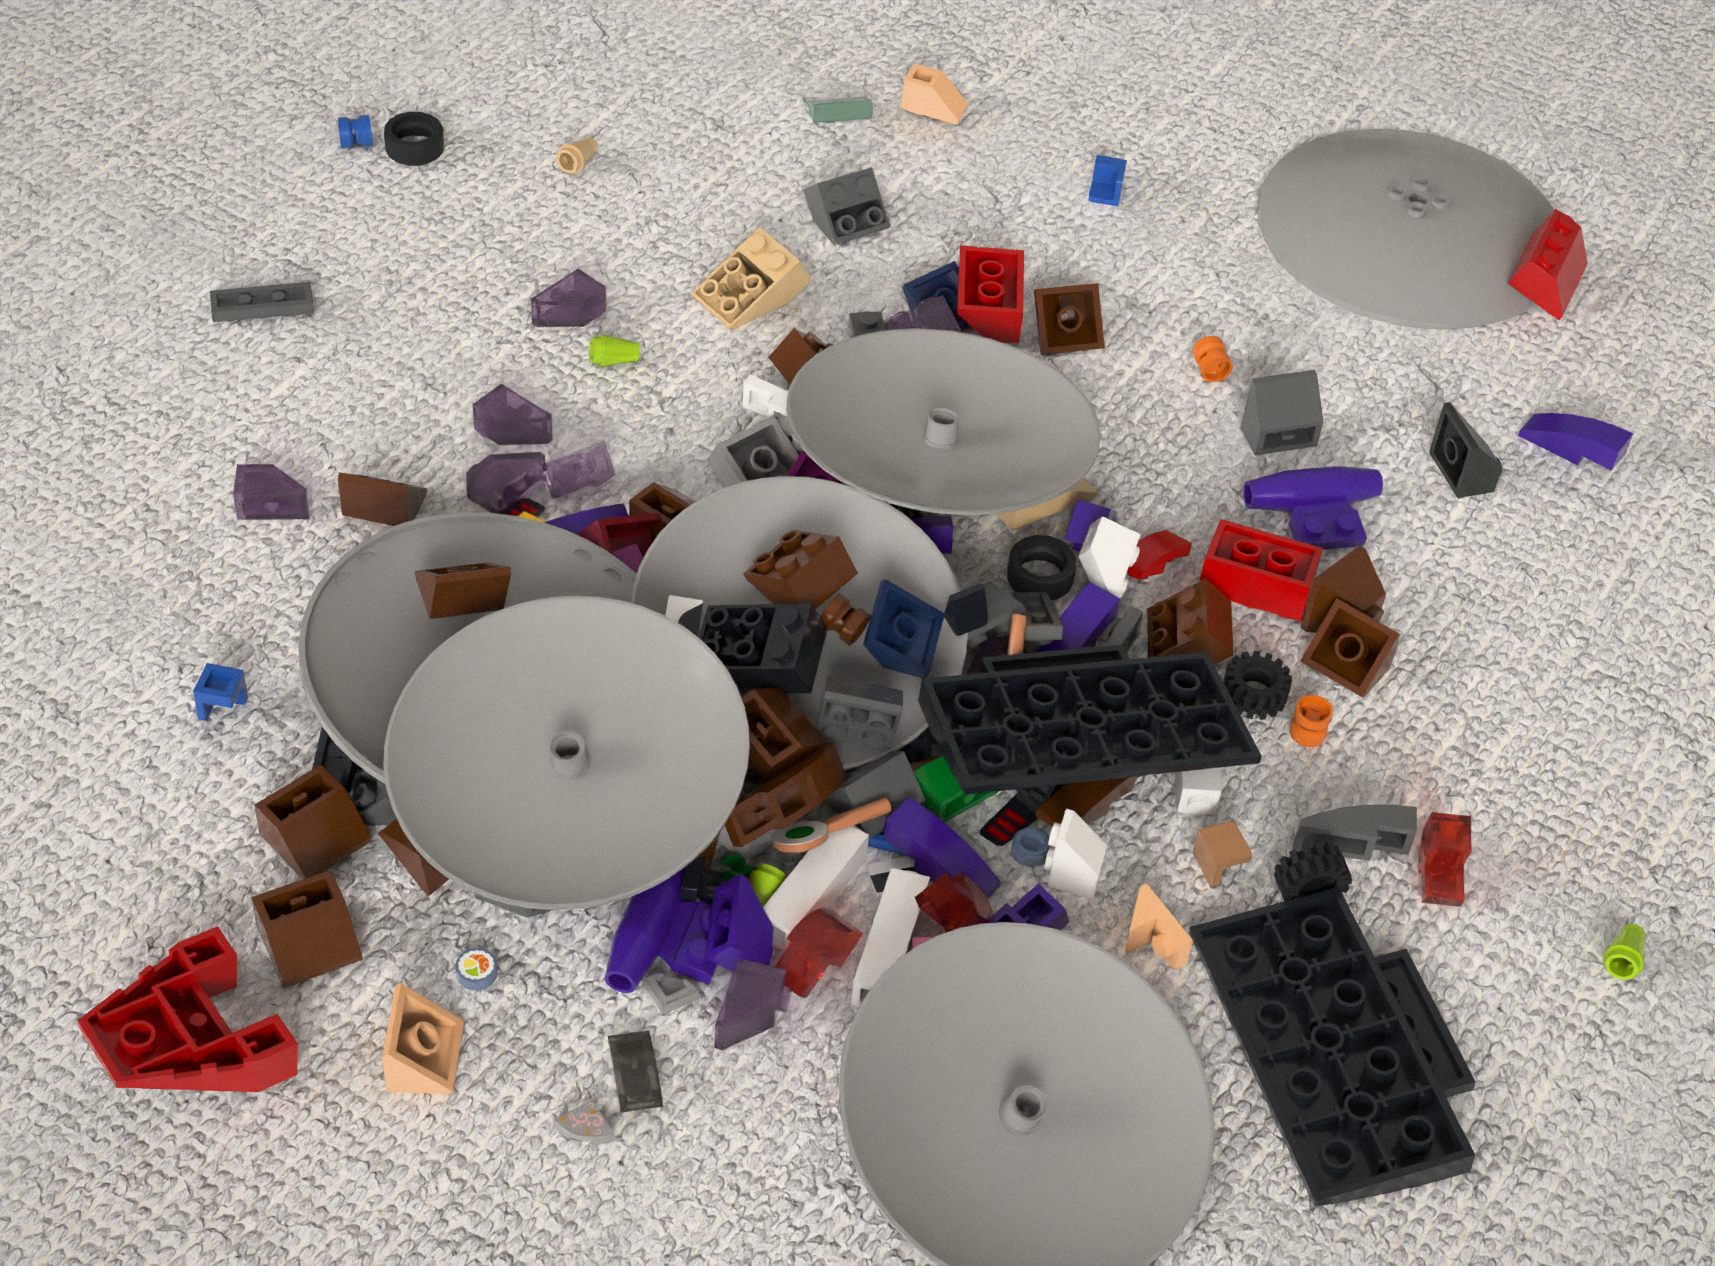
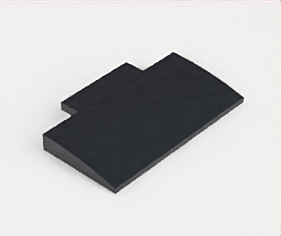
[918,645,1262,795]
[1189,887,1476,1207]

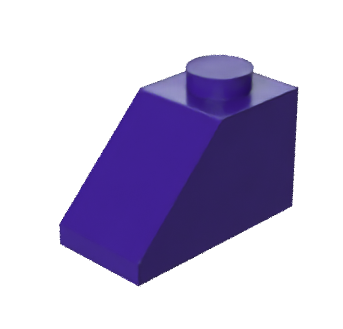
[1065,499,1118,552]
[706,874,774,977]

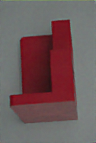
[579,513,661,558]

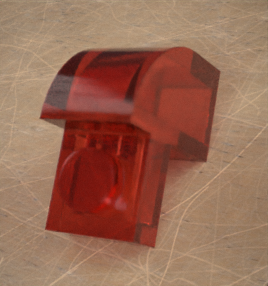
[1418,812,1472,907]
[915,872,994,933]
[770,908,864,998]

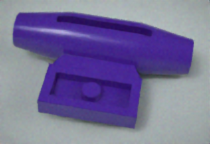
[1243,466,1383,550]
[604,866,717,993]

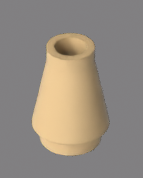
[556,137,598,173]

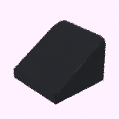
[944,584,988,636]

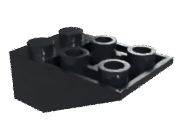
[699,604,828,694]

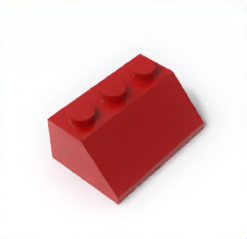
[1508,209,1588,320]
[957,245,1024,343]
[1199,519,1324,621]

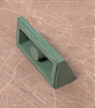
[807,97,873,123]

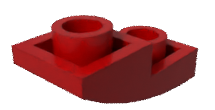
[1127,530,1192,580]

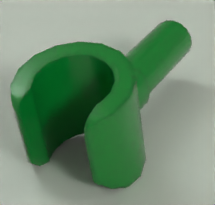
[720,854,757,882]

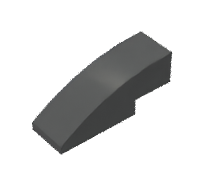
[1293,805,1417,861]

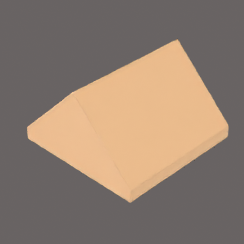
[383,983,464,1095]

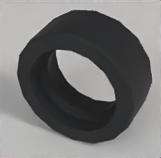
[384,112,444,166]
[1007,535,1076,601]

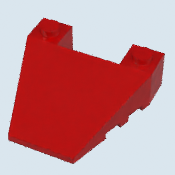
[77,926,298,1092]

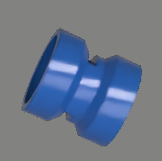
[338,115,373,149]

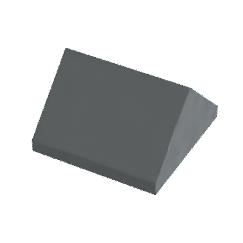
[825,751,926,840]

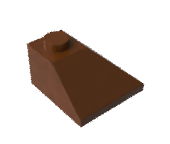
[1034,283,1105,355]
[1301,545,1386,633]

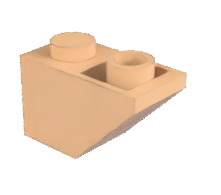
[902,63,968,125]

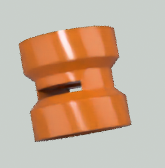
[1192,336,1233,382]
[1289,695,1333,747]

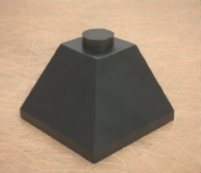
[1429,402,1502,498]

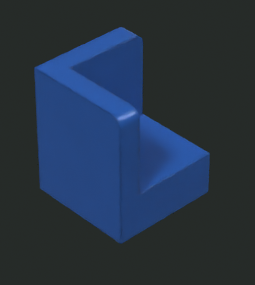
[1088,155,1127,206]
[193,663,248,721]

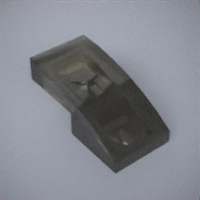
[607,1030,663,1113]

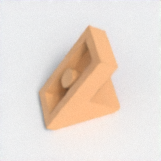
[1125,883,1193,970]

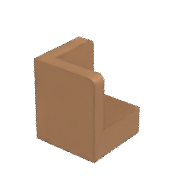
[1193,821,1252,887]

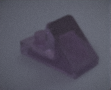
[541,441,616,498]

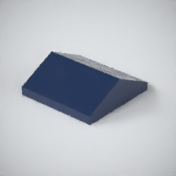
[902,261,969,331]
[863,579,945,678]

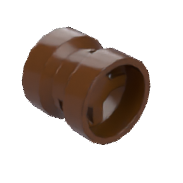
[820,593,871,646]

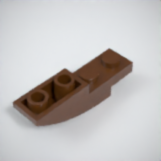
[725,742,847,847]

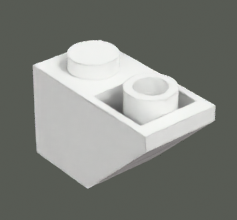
[1079,516,1141,598]
[1044,809,1107,899]

